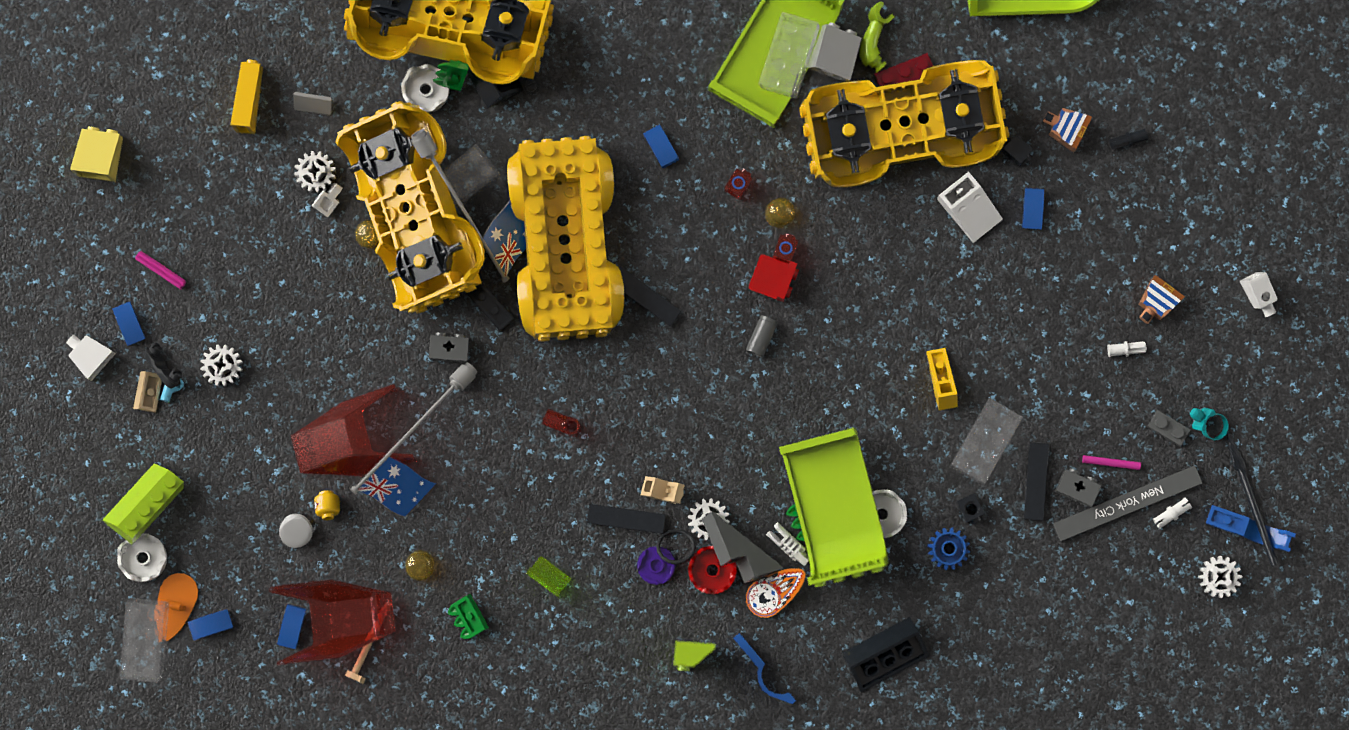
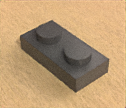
[1147,410,1190,447]

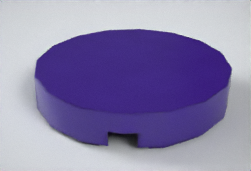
[637,546,676,585]

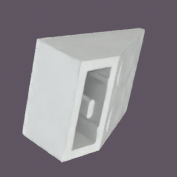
[937,172,1003,243]

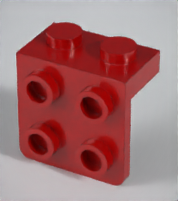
[749,254,799,302]

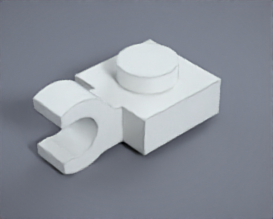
[311,183,343,217]

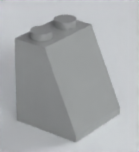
[807,22,861,81]

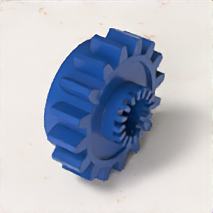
[927,528,970,570]

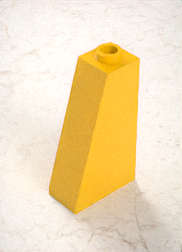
[231,60,263,134]

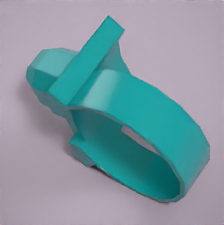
[1190,408,1229,440]

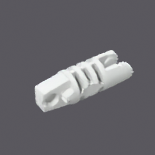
[766,522,809,566]

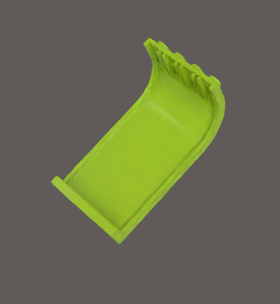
[708,0,845,128]
[779,428,888,587]

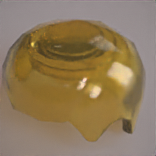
[765,197,796,228]
[355,220,379,249]
[405,550,435,581]

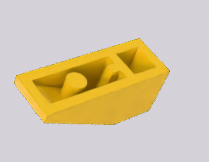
[927,348,958,410]

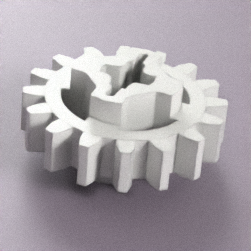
[294,151,336,193]
[200,345,243,386]
[688,498,729,541]
[1198,556,1242,598]

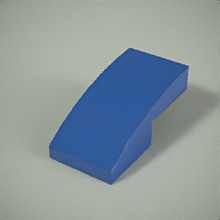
[643,125,679,169]
[1022,188,1044,229]
[113,301,146,346]
[277,604,306,649]
[188,609,233,641]

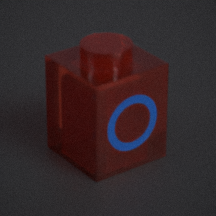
[724,168,753,200]
[773,233,799,263]

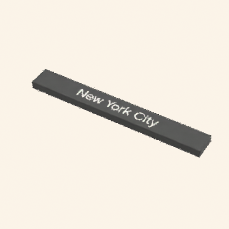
[1052,466,1202,541]

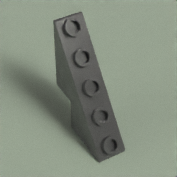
[702,511,783,583]

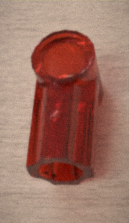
[542,409,581,437]

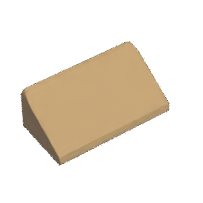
[133,371,162,413]

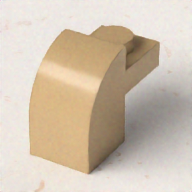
[641,476,685,504]

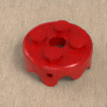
[688,546,737,595]

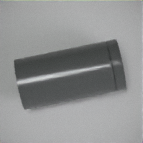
[746,315,778,358]

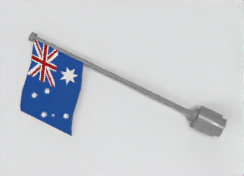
[411,129,526,283]
[351,362,477,516]

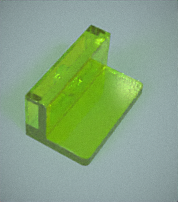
[526,556,571,597]

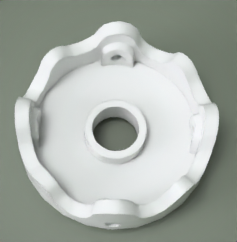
[401,64,449,113]
[873,490,907,538]
[117,533,167,582]

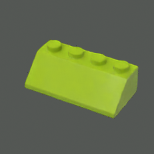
[103,464,184,545]
[674,641,715,672]

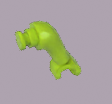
[859,1,895,73]

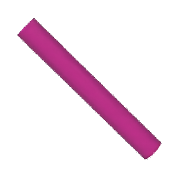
[1082,455,1141,470]

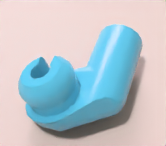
[160,379,184,402]

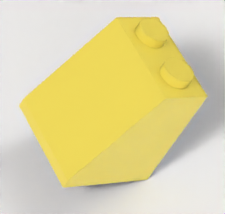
[70,127,123,182]

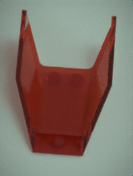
[291,384,417,476]
[269,580,395,666]

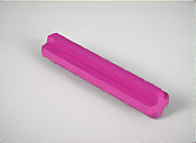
[135,251,186,289]

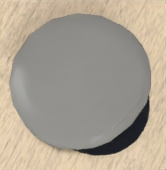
[279,514,315,548]

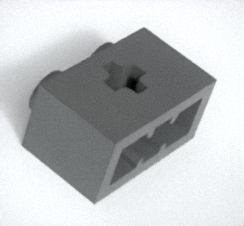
[429,332,470,363]
[1055,468,1101,508]

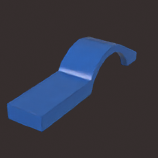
[1206,505,1296,552]
[733,633,796,704]

